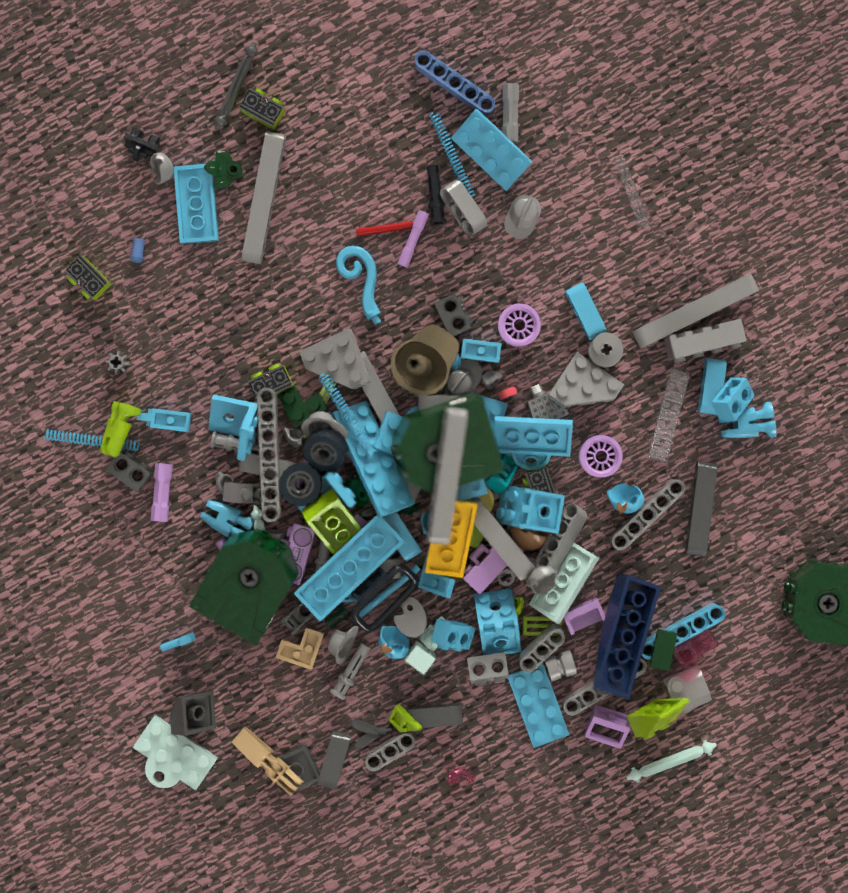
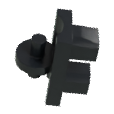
[124,128,160,162]

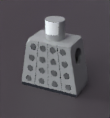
[527,383,570,420]

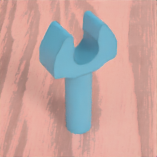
[160,632,196,652]

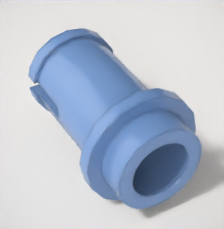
[129,238,145,263]

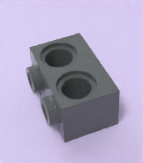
[434,293,473,337]
[106,450,154,492]

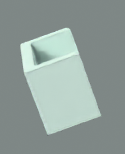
[405,641,436,675]

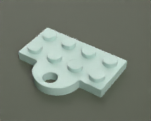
[133,715,218,790]

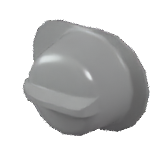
[504,195,541,239]
[444,359,482,395]
[301,411,348,439]
[328,626,359,664]

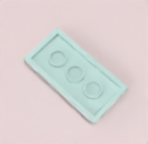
[529,543,599,624]

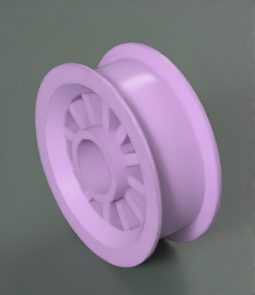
[498,304,541,347]
[579,435,623,477]

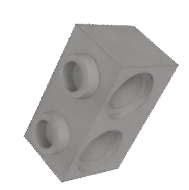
[467,652,509,686]

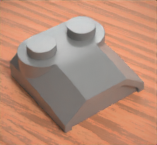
[662,664,712,714]

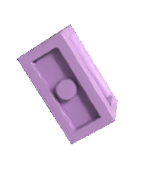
[584,704,631,749]

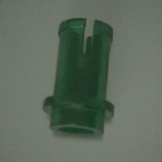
[325,606,350,629]

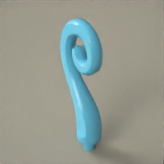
[336,246,381,325]

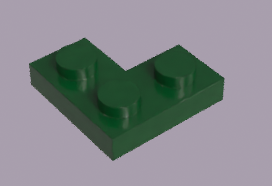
[278,386,329,429]

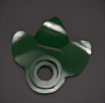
[204,151,243,189]
[346,472,371,508]

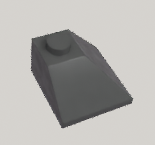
[170,690,216,736]

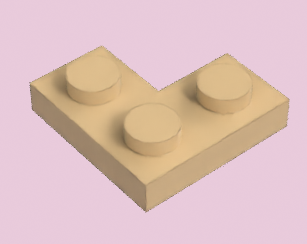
[276,627,324,670]

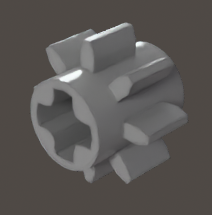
[105,351,131,375]

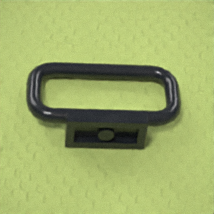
[351,564,418,632]

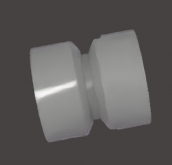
[545,650,577,682]

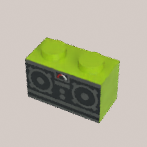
[239,88,285,131]
[65,255,112,300]
[248,364,294,402]
[522,467,556,510]

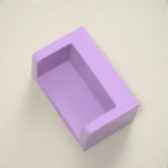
[564,598,605,636]

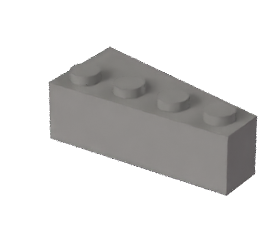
[663,319,747,363]

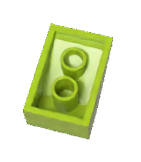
[301,488,362,555]
[626,698,690,739]

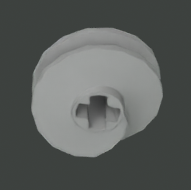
[588,332,623,368]

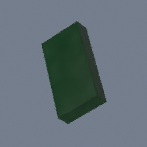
[649,628,678,671]

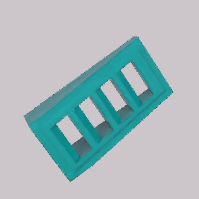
[485,453,519,494]

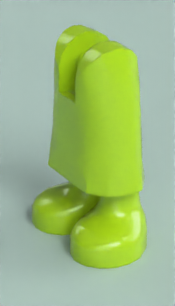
[100,401,142,457]

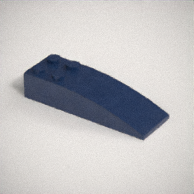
[593,574,661,699]

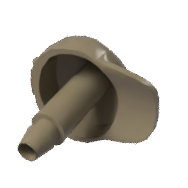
[391,324,459,398]

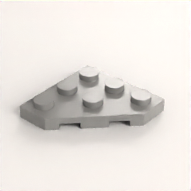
[299,328,371,390]
[547,352,624,408]

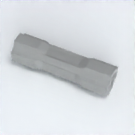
[502,83,519,144]

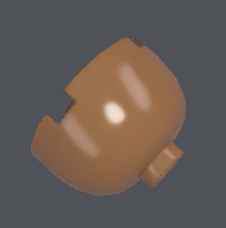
[510,526,550,551]

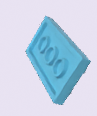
[451,109,532,191]
[174,164,219,244]
[508,663,569,748]

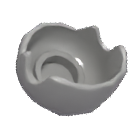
[150,152,174,185]
[528,566,558,595]

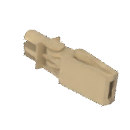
[232,727,304,796]

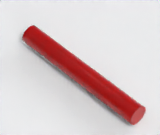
[356,221,413,236]

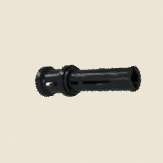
[426,165,447,225]

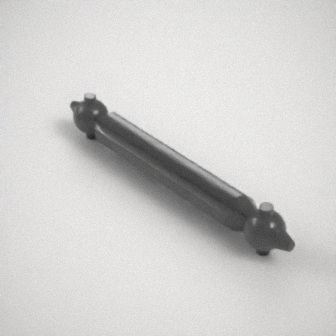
[214,42,258,131]

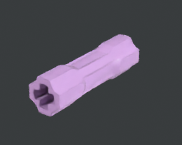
[151,463,173,522]

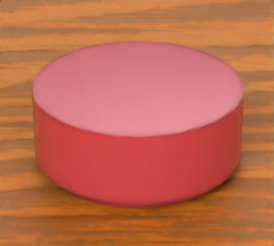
[497,386,517,400]

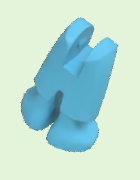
[719,402,776,438]
[200,500,255,538]

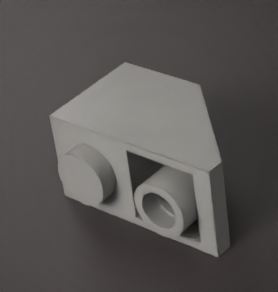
[223,482,268,504]

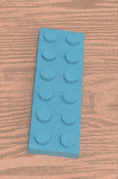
[331,401,415,518]
[294,515,405,621]

